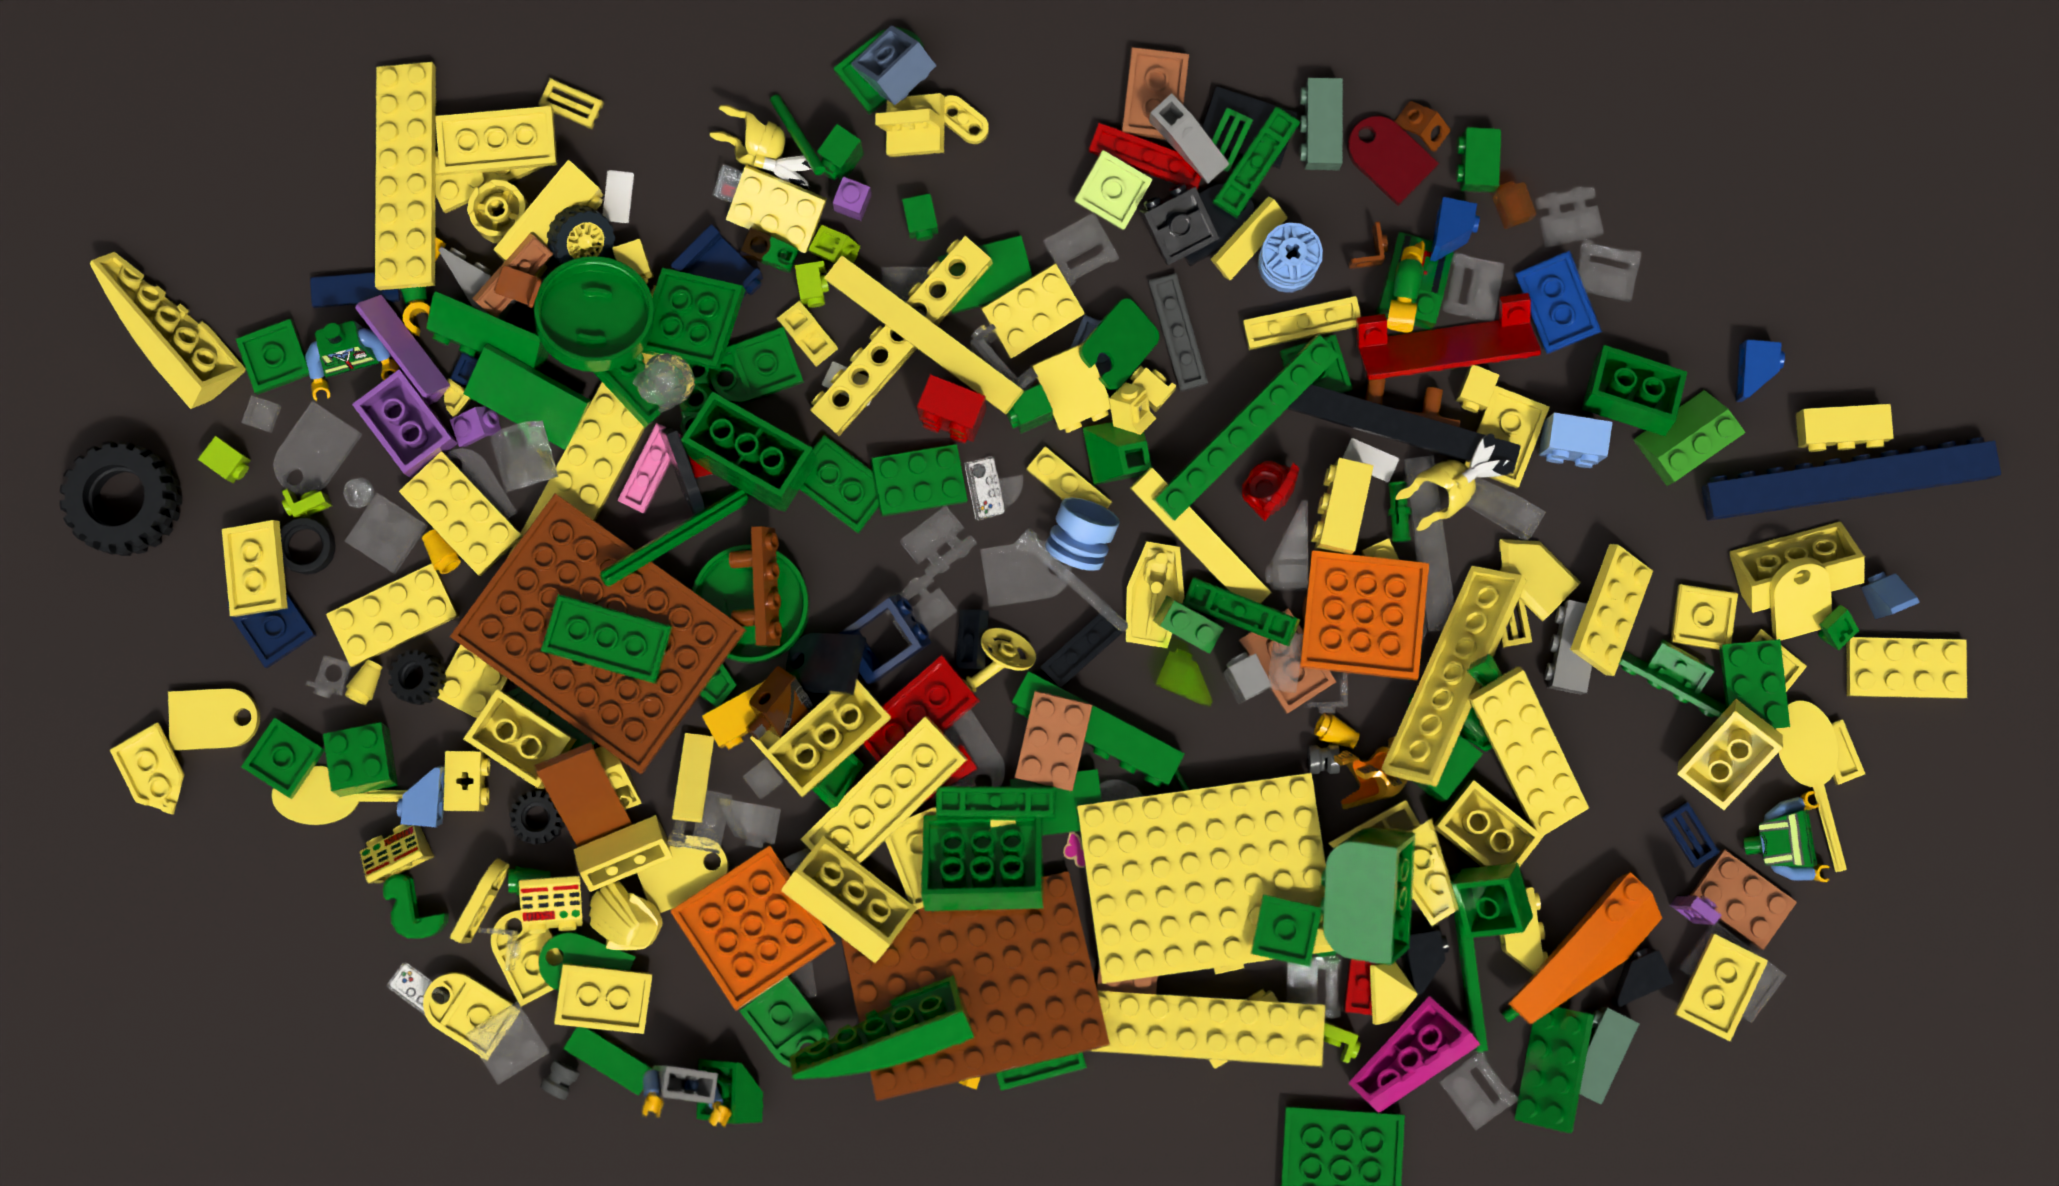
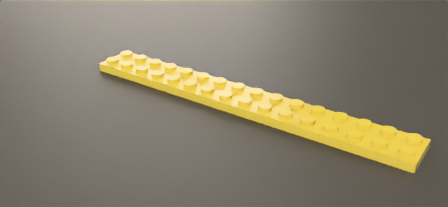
[437,285,681,718]

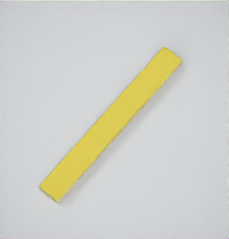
[824,255,1024,415]

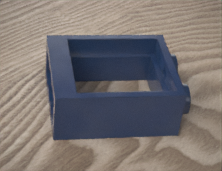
[839,594,932,684]

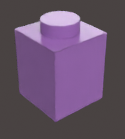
[832,177,872,221]

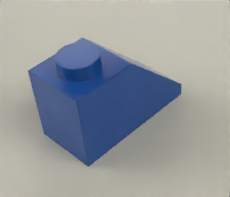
[1430,197,1480,262]
[1736,340,1785,402]

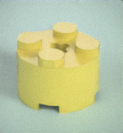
[467,180,529,243]

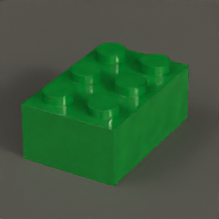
[1582,345,1687,436]

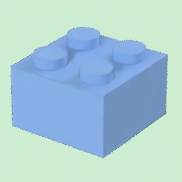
[1539,413,1612,468]

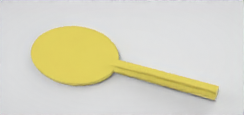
[1776,701,1847,872]
[272,766,408,825]

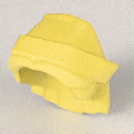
[589,880,663,950]

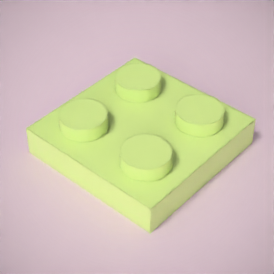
[1074,150,1153,230]

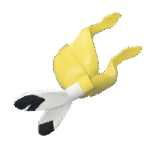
[710,105,811,191]
[1395,433,1515,531]

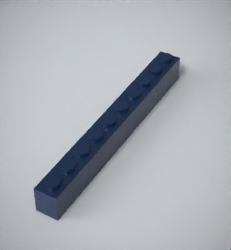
[1701,437,2001,521]

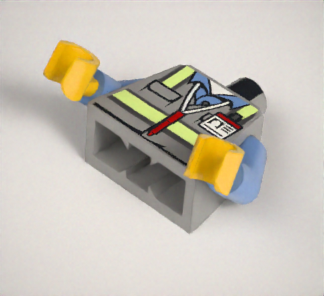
[642,1065,732,1127]

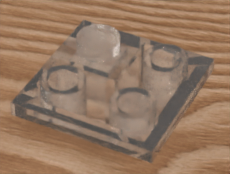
[490,421,558,493]

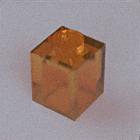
[1493,181,1537,229]

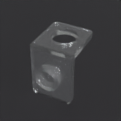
[305,656,352,698]
[1305,673,1348,714]
[479,928,521,971]

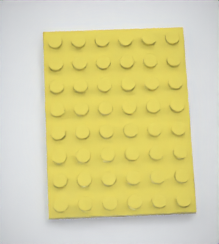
[1077,773,1334,984]

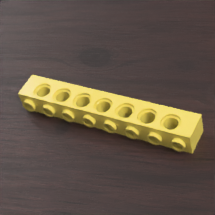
[810,236,993,436]

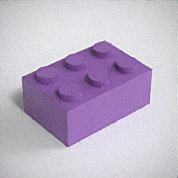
[352,369,458,478]

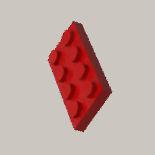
[863,655,981,762]

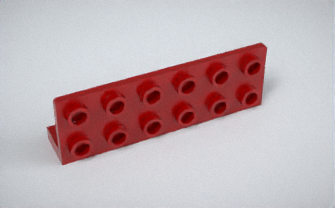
[1356,293,1541,380]

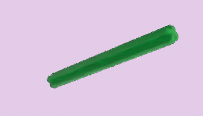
[600,489,748,586]

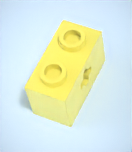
[443,751,490,811]

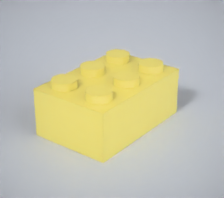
[1311,458,1374,555]
[464,689,577,789]
[1677,699,1783,810]
[1434,780,1544,867]

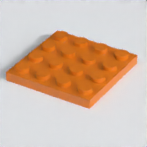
[1300,550,1429,680]
[670,846,835,1011]

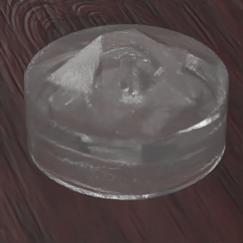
[343,478,374,508]

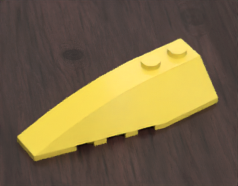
[90,252,246,409]

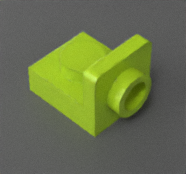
[808,225,860,263]
[282,488,333,518]
[1324,1022,1361,1063]

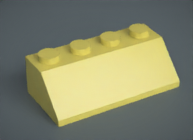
[493,160,603,278]
[1730,521,1865,613]
[764,680,891,797]
[781,836,917,963]

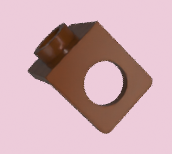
[1395,101,1450,152]
[1348,221,1388,269]
[495,266,542,308]

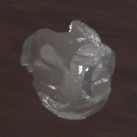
[633,353,695,412]

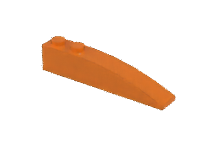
[1508,872,1662,1024]

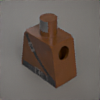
[746,666,815,740]

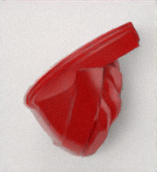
[1242,461,1300,521]

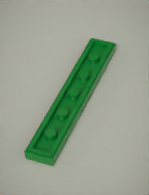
[1449,873,1488,1052]

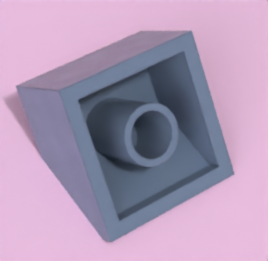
[850,25,936,105]

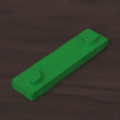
[1213,106,1300,218]
[1182,577,1300,647]
[936,786,1055,818]

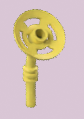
[963,628,1036,692]

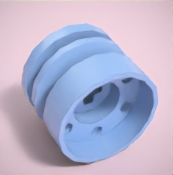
[1258,223,1323,292]
[1045,497,1120,571]

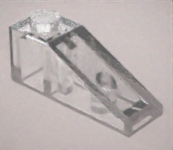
[1466,477,1546,540]
[1265,500,1308,591]

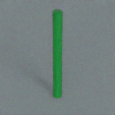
[770,95,825,175]

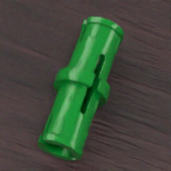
[1388,481,1411,542]

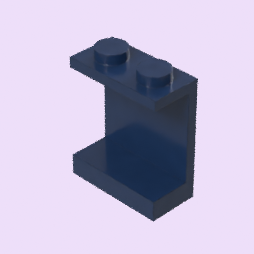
[671,224,763,305]

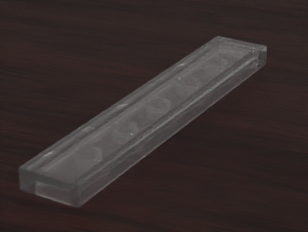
[1403,456,1454,632]

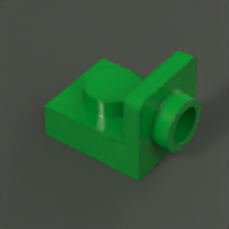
[1818,605,1860,650]

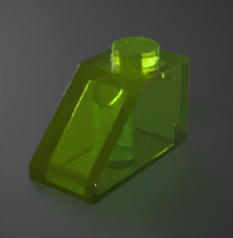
[1155,649,1212,708]

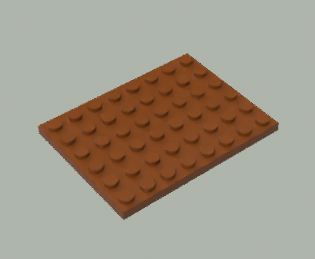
[450,493,747,774]
[841,871,1110,1101]

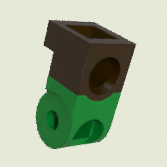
[740,227,799,273]

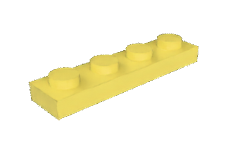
[1243,296,1361,350]

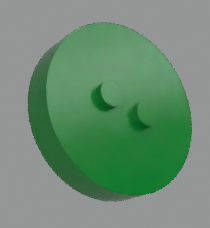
[534,256,654,372]
[692,545,810,663]

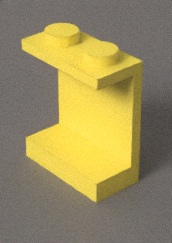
[1030,343,1111,433]

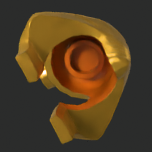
[1334,737,1408,809]

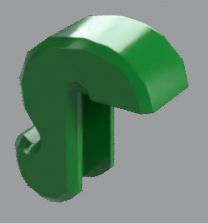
[383,874,449,938]

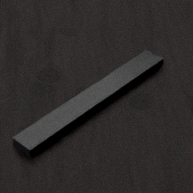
[1287,384,1521,475]

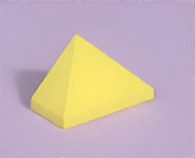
[1370,962,1418,1025]

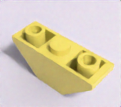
[1499,887,1548,974]

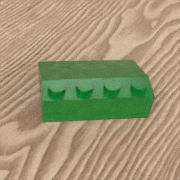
[921,815,1044,911]

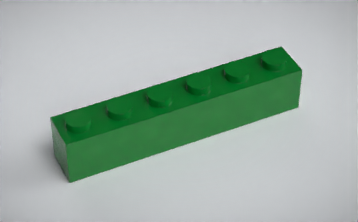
[1012,671,1185,788]

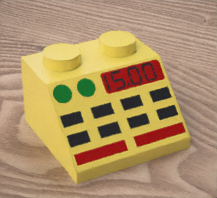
[360,824,434,883]
[519,876,582,934]

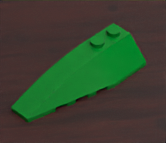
[789,975,974,1079]

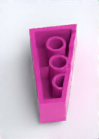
[1348,996,1481,1113]

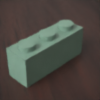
[1300,78,1343,170]
[1580,1006,1639,1105]

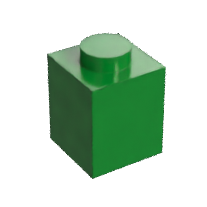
[902,193,938,241]

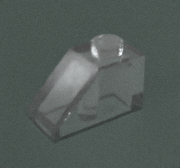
[715,797,781,848]

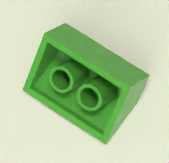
[1633,390,1746,486]

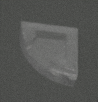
[997,475,1023,509]

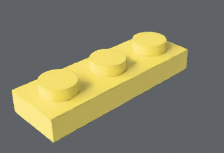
[1026,447,1112,508]

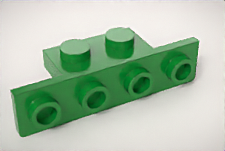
[1619,639,1725,718]

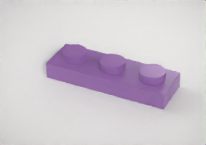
[1670,895,1722,925]

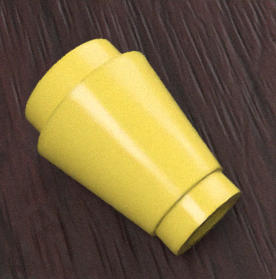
[345,660,383,705]

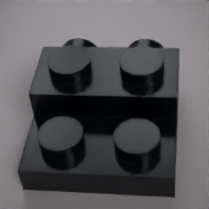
[1139,183,1219,265]

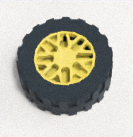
[547,205,615,264]

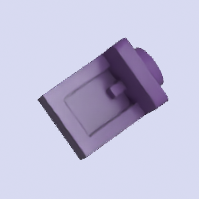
[450,407,502,447]

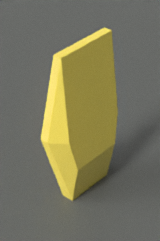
[1126,541,1184,648]

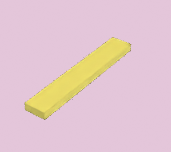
[1130,467,1272,604]

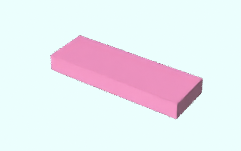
[617,423,683,514]

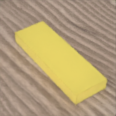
[1211,196,1288,280]
[672,733,714,823]

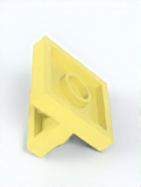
[875,93,945,157]

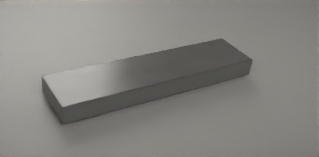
[1148,273,1208,392]

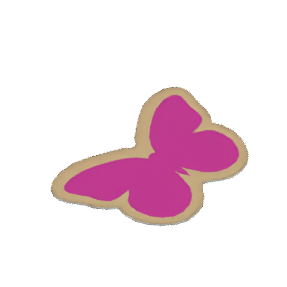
[1063,832,1086,868]

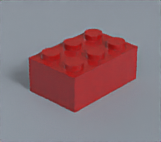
[917,374,986,444]

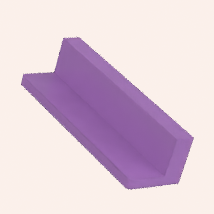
[355,295,451,405]

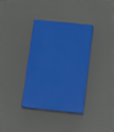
[1515,251,1602,354]

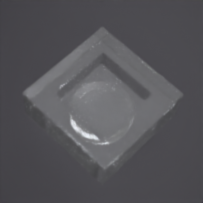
[241,395,281,433]
[742,758,784,800]

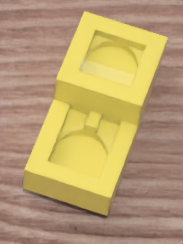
[777,301,838,367]

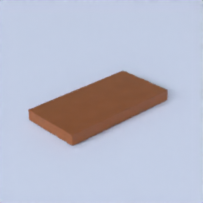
[535,742,634,847]

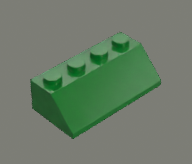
[426,291,549,372]

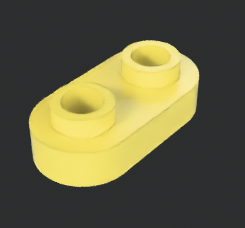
[944,95,989,144]

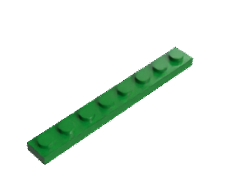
[1152,334,1340,521]

